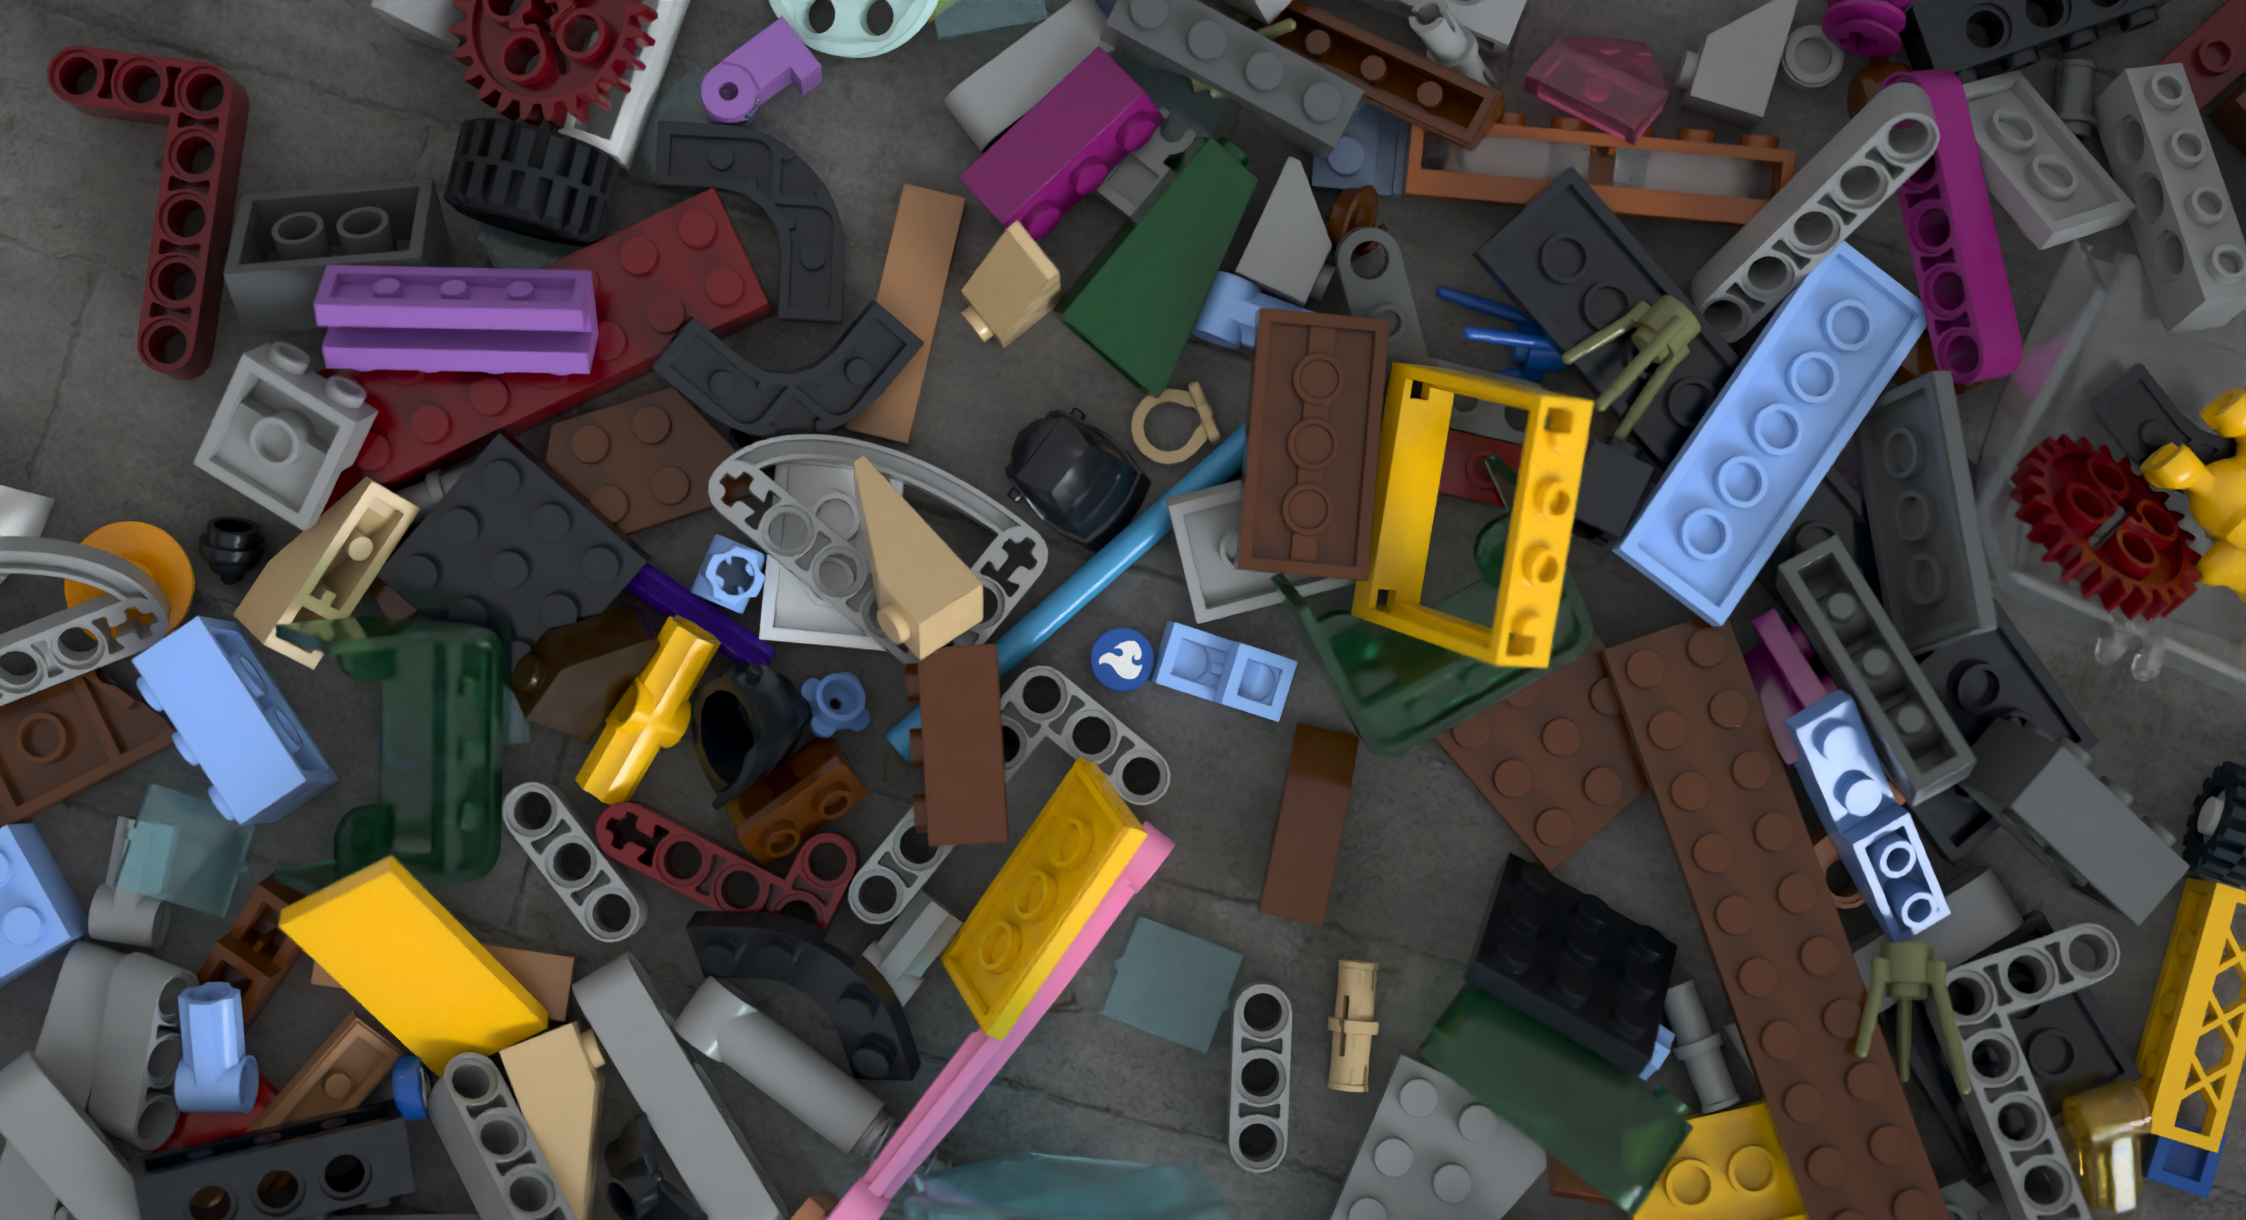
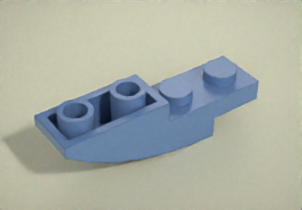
[1784,689,1951,942]

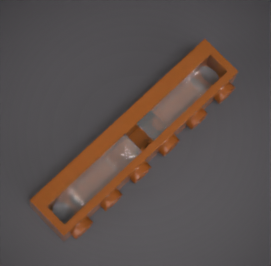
[1402,112,1797,227]

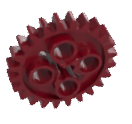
[450,0,658,129]
[2010,434,2203,622]

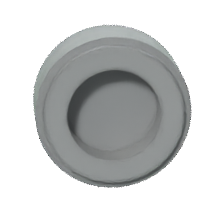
[1778,25,1844,92]

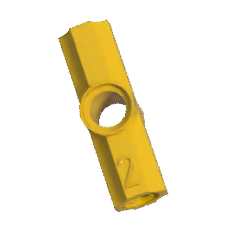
[575,615,721,805]

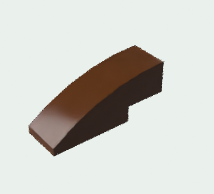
[1257,723,1359,927]
[197,867,316,1035]

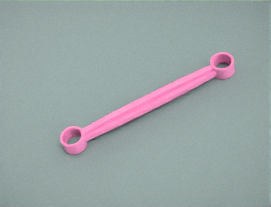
[826,820,1176,1220]

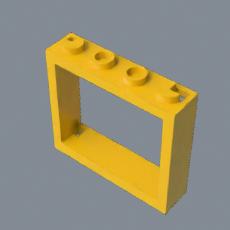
[1351,362,1594,668]

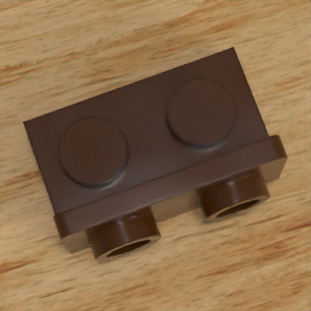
[724,736,870,868]

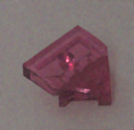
[1524,37,1669,145]

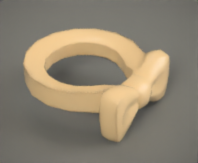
[1131,381,1222,466]

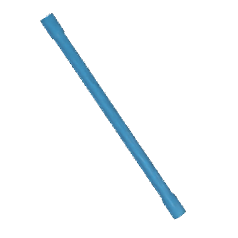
[885,422,1246,764]

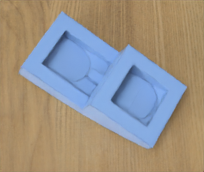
[1149,621,1298,722]

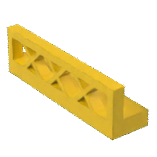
[2118,878,2246,1153]

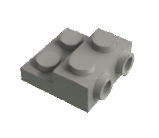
[193,342,378,531]

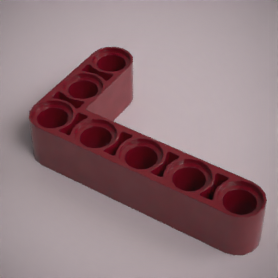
[47,46,249,380]

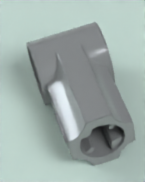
[88,816,179,950]
[856,888,964,1008]

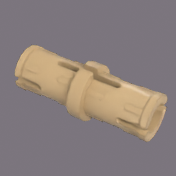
[1327,959,1379,1092]

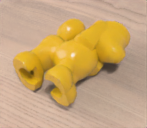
[2139,387,2246,603]

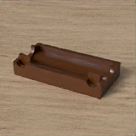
[1234,308,1390,581]

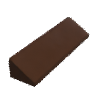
[1256,0,1506,152]

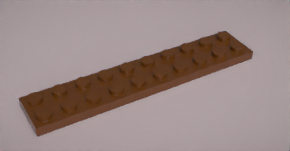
[1600,617,1951,1220]

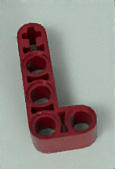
[595,801,861,931]

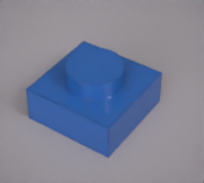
[2138,1120,2227,1198]

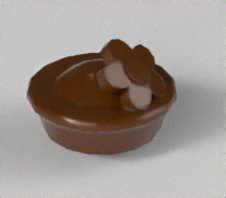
[1327,185,1388,262]

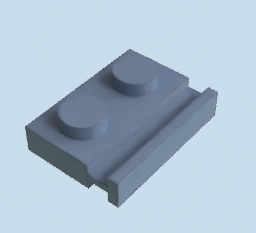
[1310,100,1409,199]

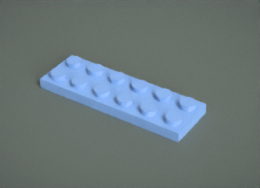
[1611,241,1927,627]

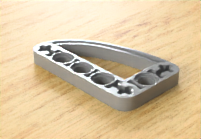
[708,434,1048,667]
[0,536,171,706]

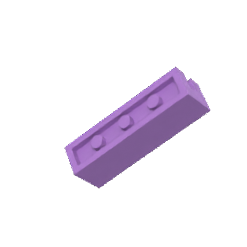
[313,265,599,375]

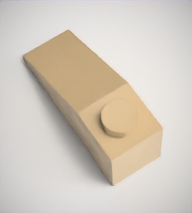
[961,220,1062,349]
[853,455,983,661]
[233,476,421,670]
[499,1017,608,1220]

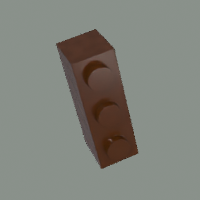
[906,644,1009,847]

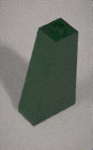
[1050,136,1258,399]

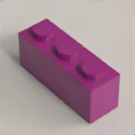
[959,46,1165,242]

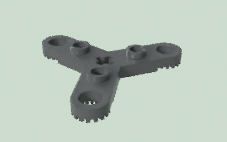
[1334,226,1551,444]

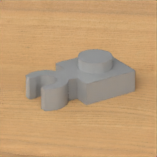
[1093,107,1196,219]

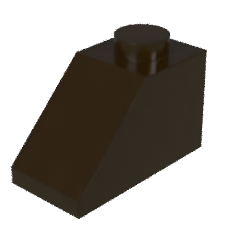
[508,604,660,742]

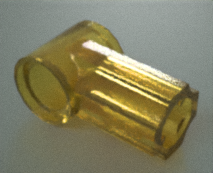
[2062,1078,2152,1213]

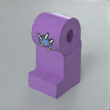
[700,16,822,128]

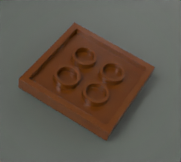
[1423,603,1649,872]

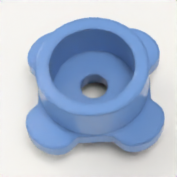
[800,672,870,738]

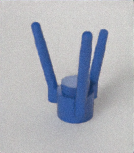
[1436,286,1565,383]

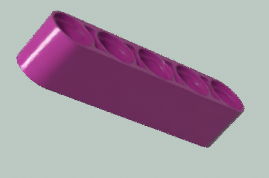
[1878,69,2023,384]

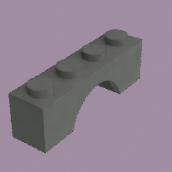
[1100,0,1364,160]

